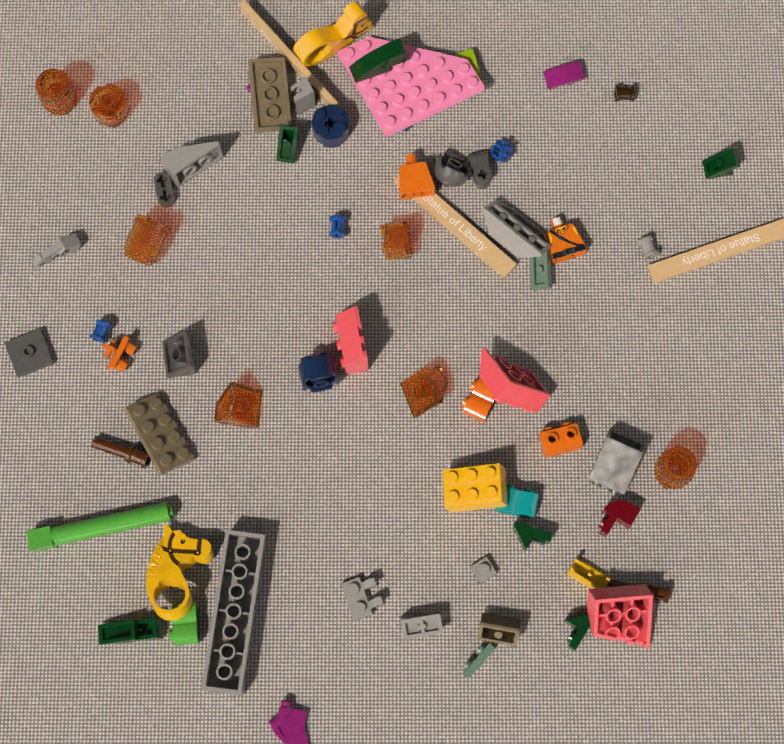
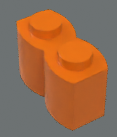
[462,377,495,423]

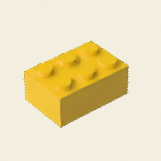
[443,463,508,513]

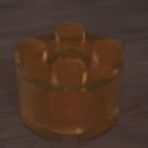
[89,84,129,128]
[380,221,412,261]

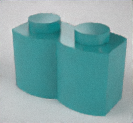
[496,484,539,519]

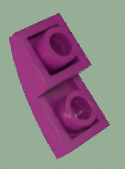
[543,61,586,90]

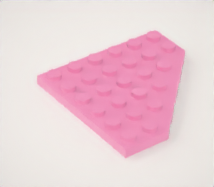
[337,37,485,138]

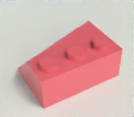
[333,306,368,375]
[480,348,551,413]
[587,584,653,649]

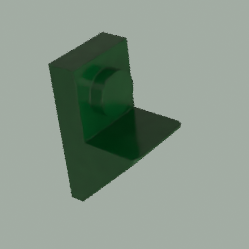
[276,124,300,164]
[702,148,740,179]
[513,521,553,552]
[564,615,590,651]

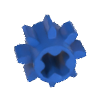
[491,139,514,162]

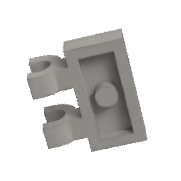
[341,577,384,622]

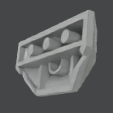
[482,201,552,258]

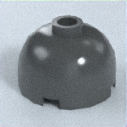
[434,152,472,188]

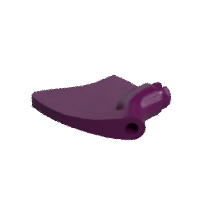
[269,699,308,744]

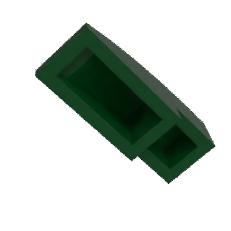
[349,38,407,83]
[98,618,164,645]

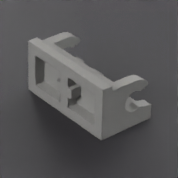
[291,76,316,116]
[400,611,443,640]

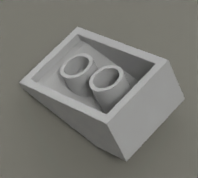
[160,141,223,188]

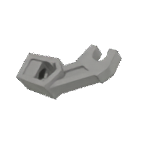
[33,233,81,268]

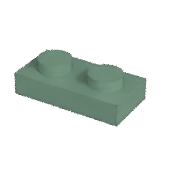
[530,251,552,291]
[462,643,496,679]

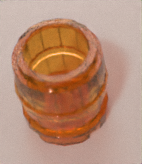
[36,69,78,116]
[123,214,170,266]
[654,446,697,490]

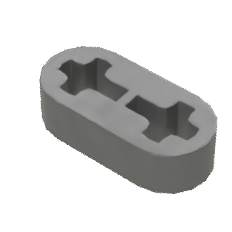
[154,172,175,208]

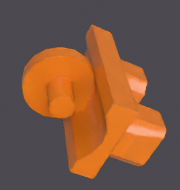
[102,335,137,372]

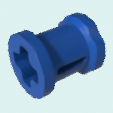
[329,215,346,238]
[89,319,112,344]

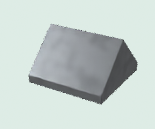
[162,330,196,378]

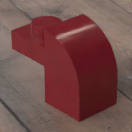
[598,500,641,537]

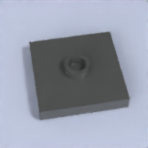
[4,329,54,378]

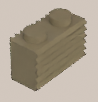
[477,613,521,647]

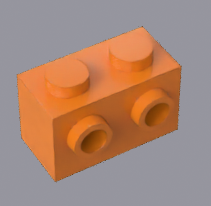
[538,422,584,459]

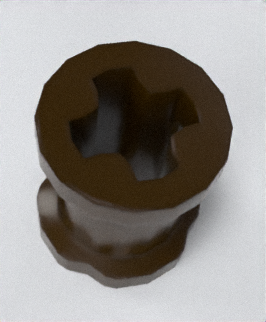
[614,85,635,102]

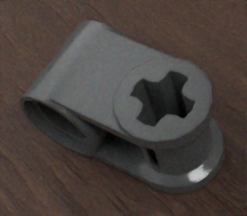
[468,151,491,189]

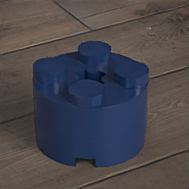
[312,105,350,148]
[298,352,340,392]

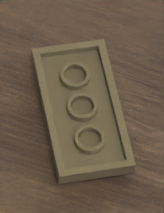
[248,57,292,133]
[124,393,195,475]

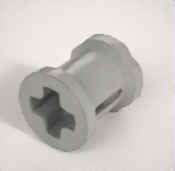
[637,236,660,260]

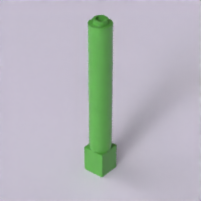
[26,502,174,553]

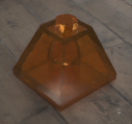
[400,366,448,418]
[214,382,262,428]

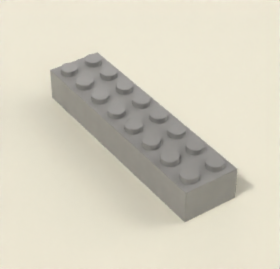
[201,530,267,696]

